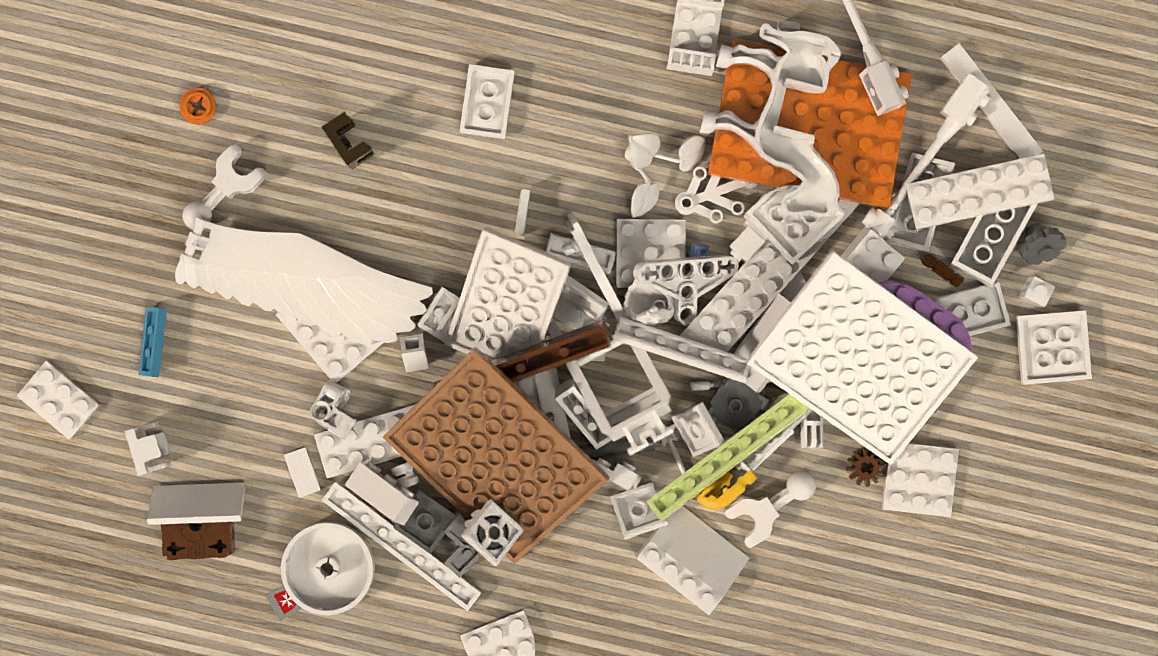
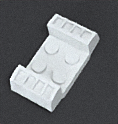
[667,0,725,76]

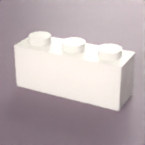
[555,377,612,450]
[345,462,419,525]

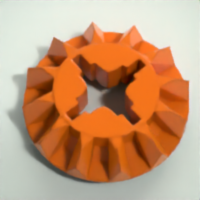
[179,88,217,125]

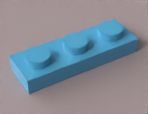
[138,306,167,377]

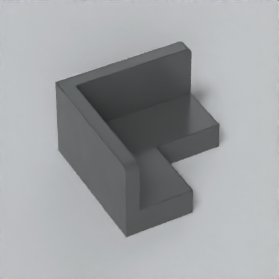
[442,509,482,578]

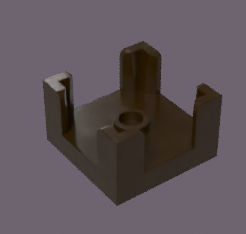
[321,112,375,169]

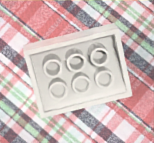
[635,506,749,615]

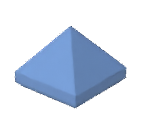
[687,244,708,268]

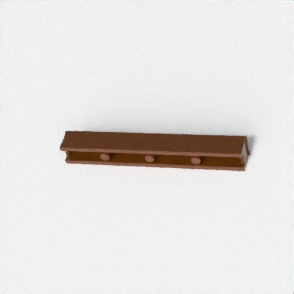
[433,319,613,387]

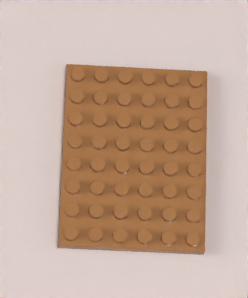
[382,347,609,564]

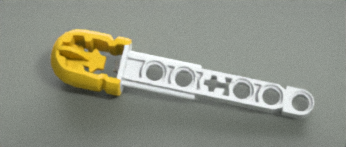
[695,408,813,510]

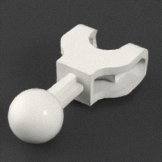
[182,144,267,230]
[724,471,816,548]

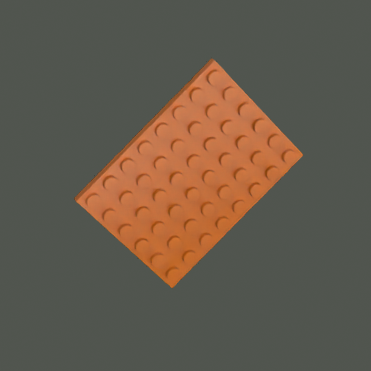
[708,40,912,208]

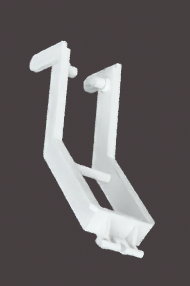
[548,213,674,455]

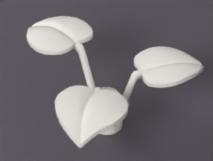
[625,133,706,218]

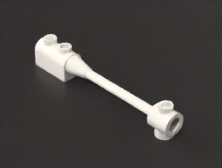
[842,0,909,116]
[861,73,992,239]

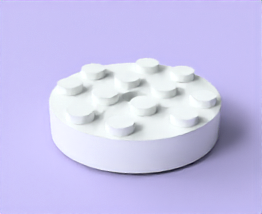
[281,521,375,615]

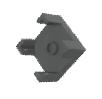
[706,377,769,434]
[393,488,455,554]

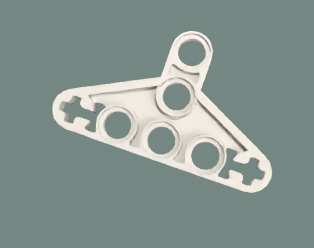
[633,254,739,325]

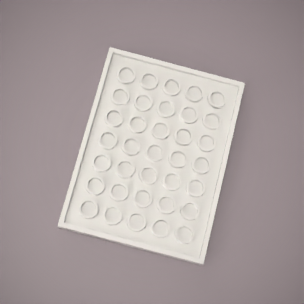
[746,250,978,465]

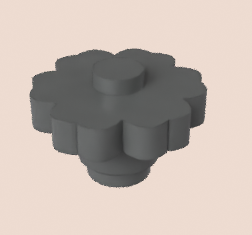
[1019,223,1067,265]

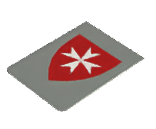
[265,585,303,621]

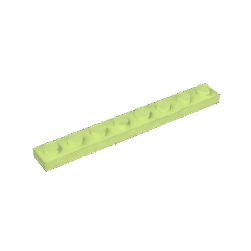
[646,394,809,521]

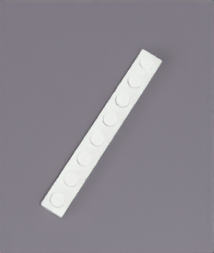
[322,481,482,611]

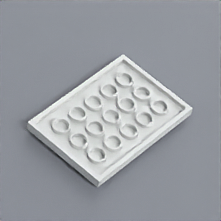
[445,226,572,380]

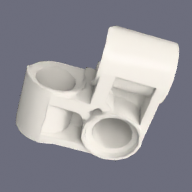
[310,380,357,440]

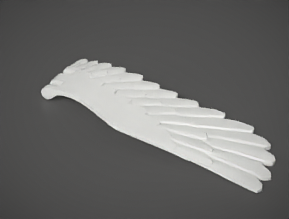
[175,217,433,346]

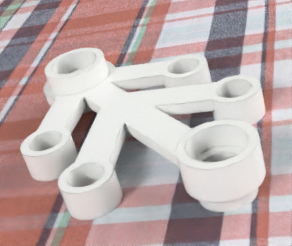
[675,167,758,224]

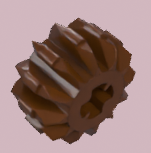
[846,447,885,487]

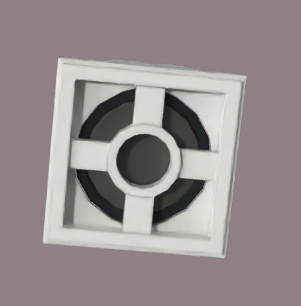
[461,500,524,566]

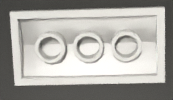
[884,153,956,252]

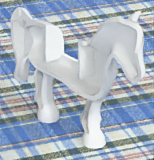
[699,23,845,217]

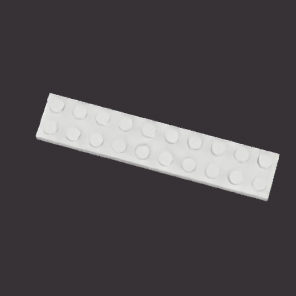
[680,199,860,372]
[314,375,541,478]

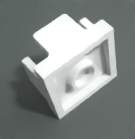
[125,422,172,476]

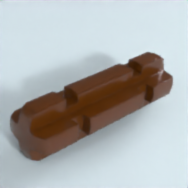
[922,254,964,287]

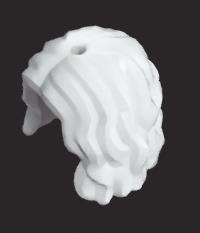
[623,273,674,327]

